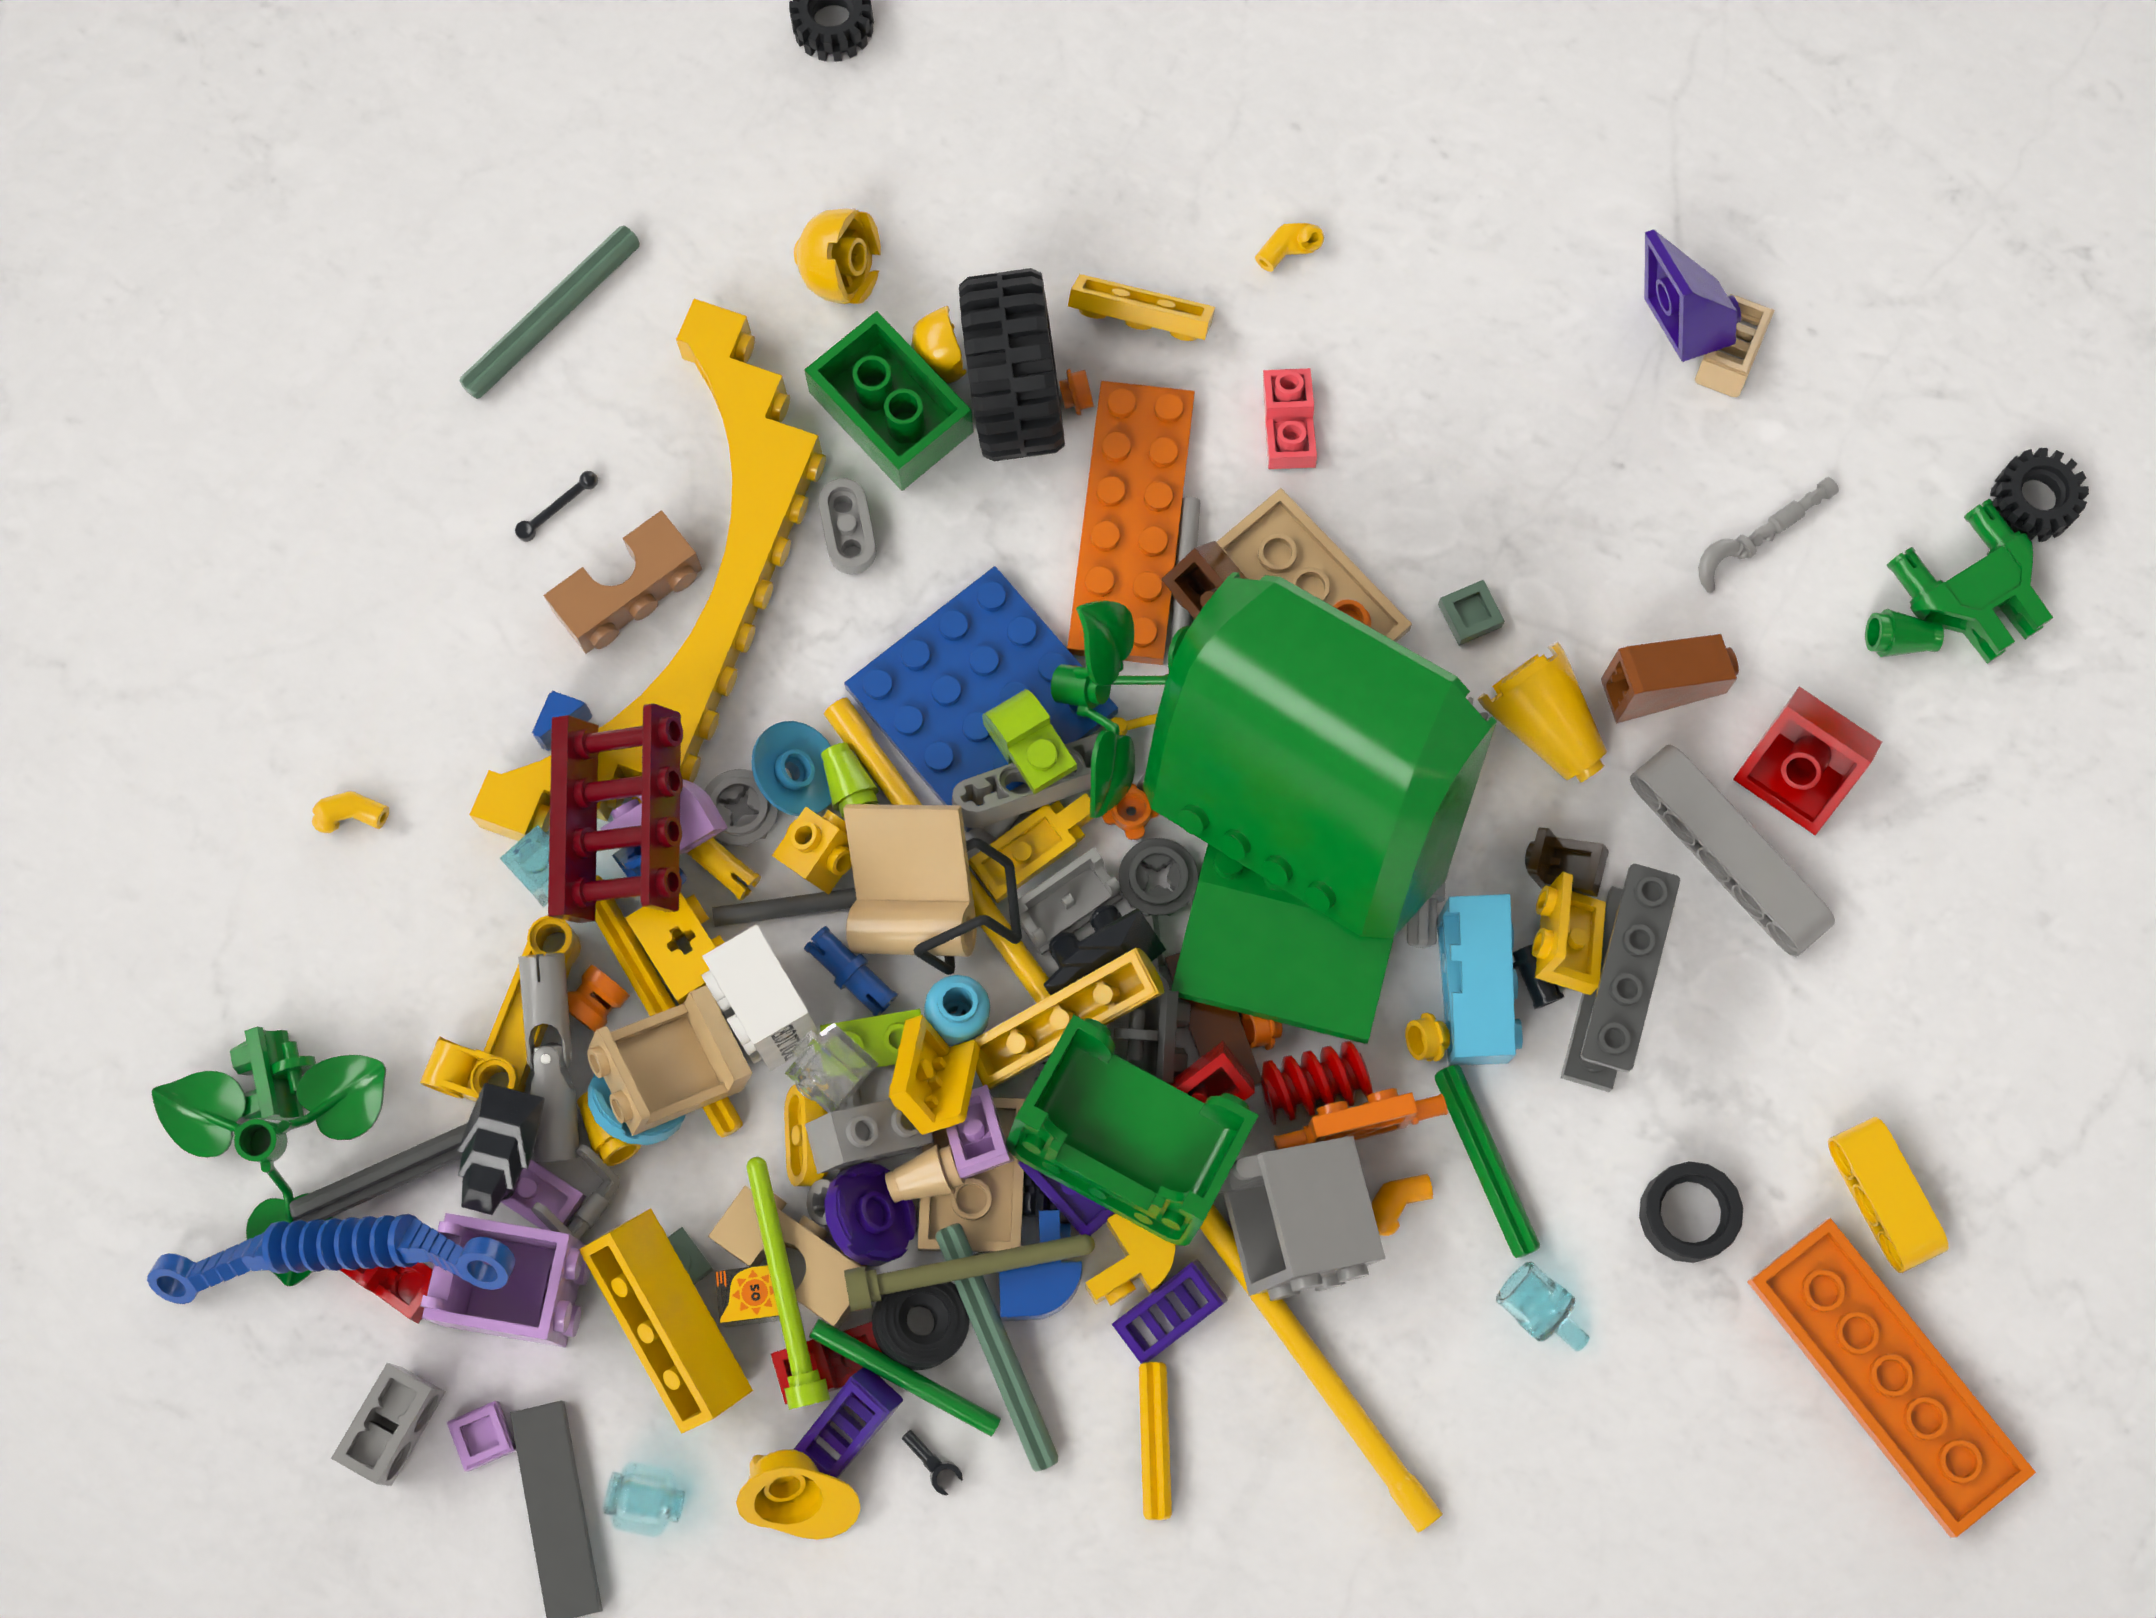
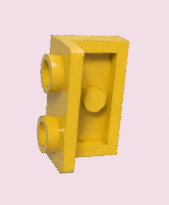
[1532,872,1606,995]
[888,1015,980,1135]

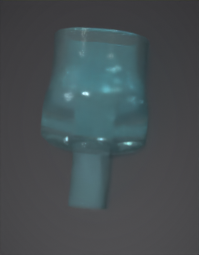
[1496,1262,1590,1351]

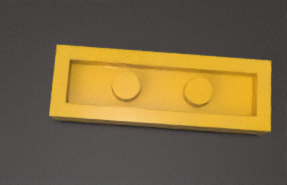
[1068,274,1215,341]

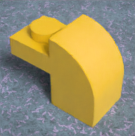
[1085,1214,1175,1306]

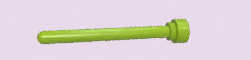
[746,1157,830,1410]

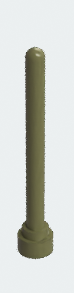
[844,1234,1095,1312]

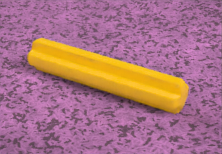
[1139,1362,1172,1520]

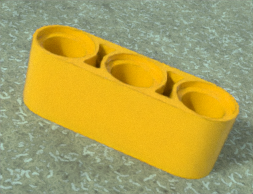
[1828,1117,1949,1273]

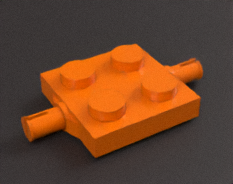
[1273,1088,1448,1150]

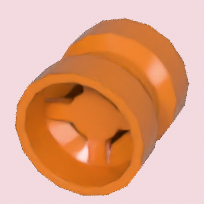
[567,964,630,1033]

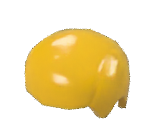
[911,306,967,384]

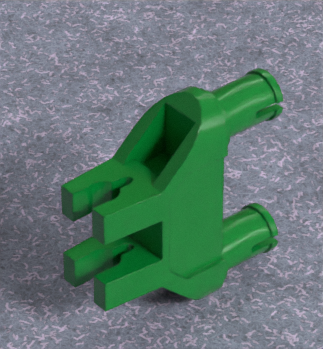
[1887,499,2053,664]

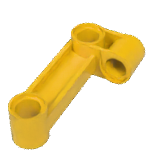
[420,916,581,1102]

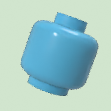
[924,975,990,1046]

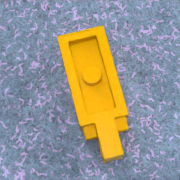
[968,793,1094,904]

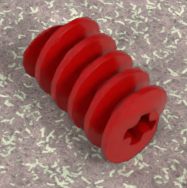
[1261,1041,1373,1125]

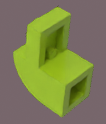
[982,689,1077,795]

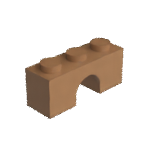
[543,510,702,654]

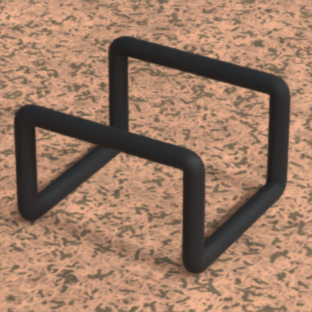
[914,838,1022,975]

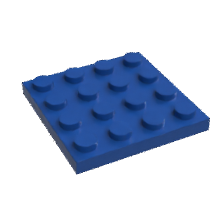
[844,566,1118,833]

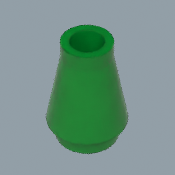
[1865,609,1944,657]

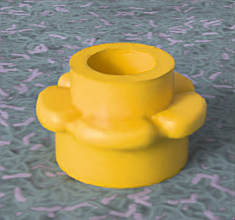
[1405,1012,1450,1062]

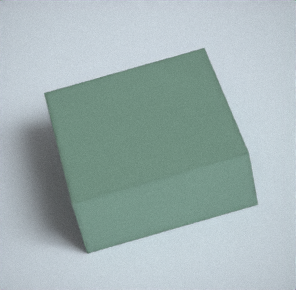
[1438,579,1505,646]

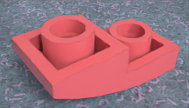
[1263,368,1317,469]

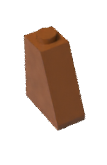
[1601,634,1739,724]

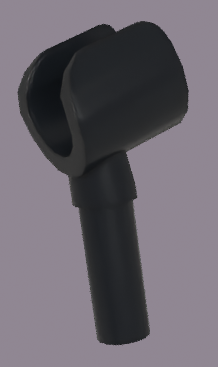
[902,1430,963,1495]

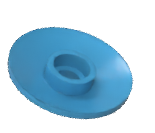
[751,721,832,816]

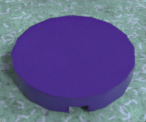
[825,1162,917,1267]

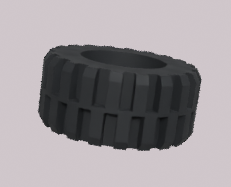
[959,268,1065,462]

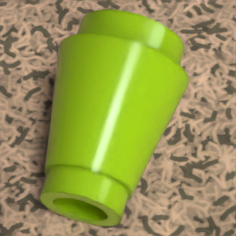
[821,742,879,819]

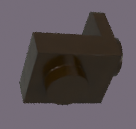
[1525,827,1609,897]

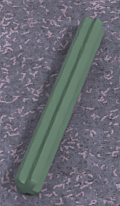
[459,225,640,399]
[936,1223,1058,1472]

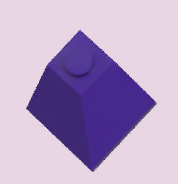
[1644,229,1741,362]

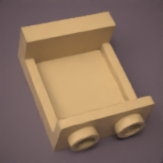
[587,985,752,1136]

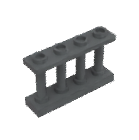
[1560,863,1680,1092]

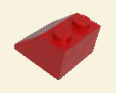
[1733,686,1882,836]

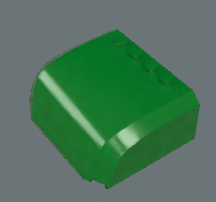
[1143,572,1497,938]

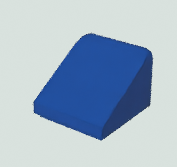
[532,690,593,751]

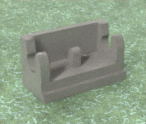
[1018,847,1123,955]

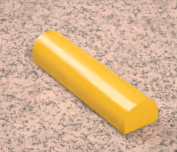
[973,948,1164,1090]

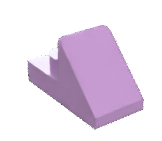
[946,1085,1014,1178]

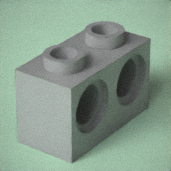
[805,1099,934,1174]
[331,1363,446,1486]

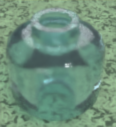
[603,1462,685,1537]

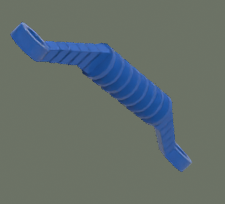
[147,1214,516,1304]

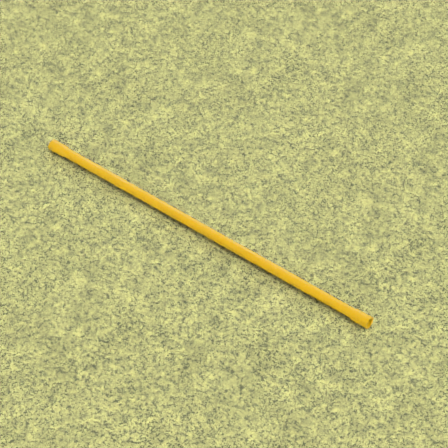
[824,697,1443,1533]

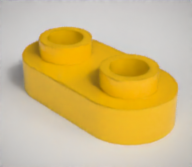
[784,1084,829,1187]

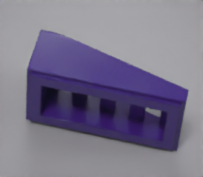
[1112,1259,1228,1363]
[794,1367,903,1478]

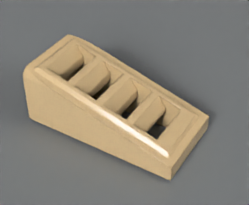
[1695,294,1775,397]

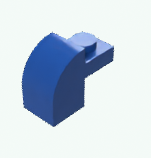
[999,1210,1082,1321]

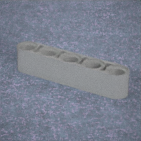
[1630,745,1835,957]

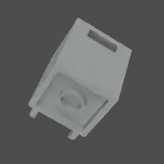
[1218,1136,1386,1301]

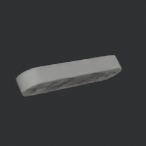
[952,733,1099,828]

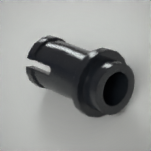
[1512,944,1564,1009]

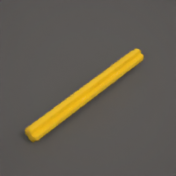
[595,875,743,1138]

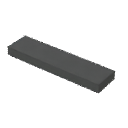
[510,1400,603,1618]

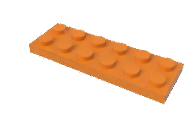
[1067,381,1195,665]
[1747,1218,2036,1538]

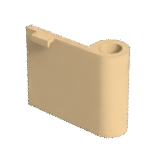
[843,804,977,957]

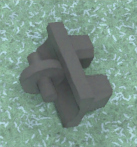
[1114,990,1191,1083]

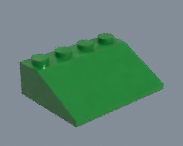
[1171,844,1394,1044]

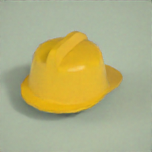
[736,1449,861,1540]

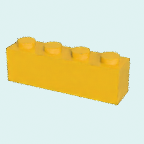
[579,1208,753,1434]

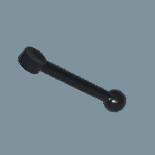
[515,471,598,542]

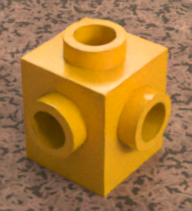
[772,807,852,895]

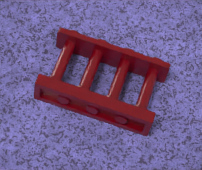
[548,703,683,923]

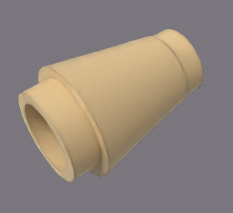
[885,1144,965,1203]

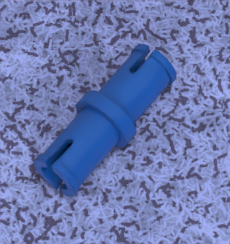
[804,926,898,1016]

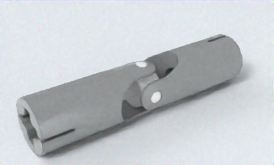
[518,953,580,1162]

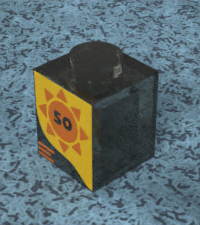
[715,1265,780,1328]

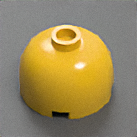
[794,208,881,304]

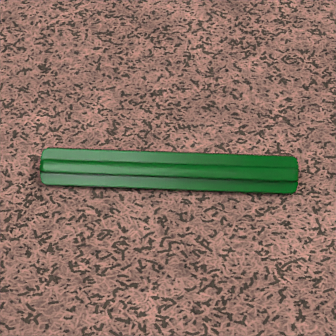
[1435,1064,1540,1258]

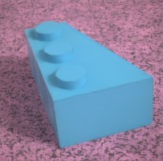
[1437,894,1523,1066]

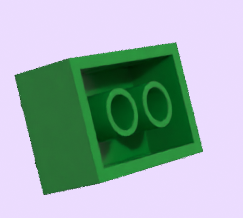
[804,311,974,491]

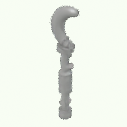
[1698,477,1839,593]

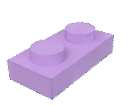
[501,1159,587,1231]

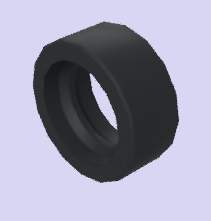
[1639,1161,1743,1263]

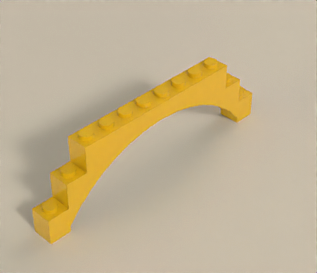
[469,298,826,847]

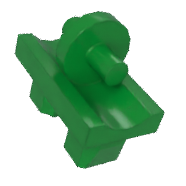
[230,1026,316,1121]

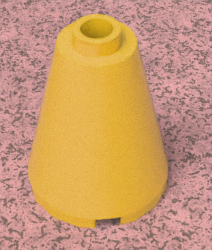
[1477,642,1607,783]

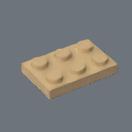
[917,1097,1026,1253]

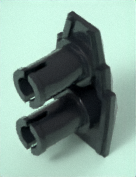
[1043,905,1167,995]
[458,1083,545,1215]

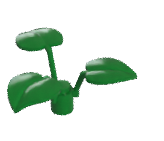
[1051,600,1191,818]
[152,1055,386,1286]

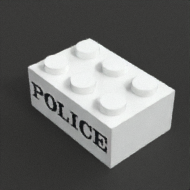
[701,924,822,1071]

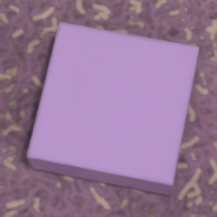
[447,1401,517,1472]

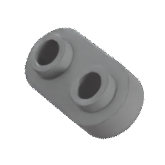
[818,478,876,574]

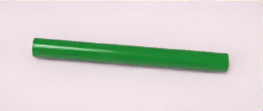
[809,1318,1001,1437]

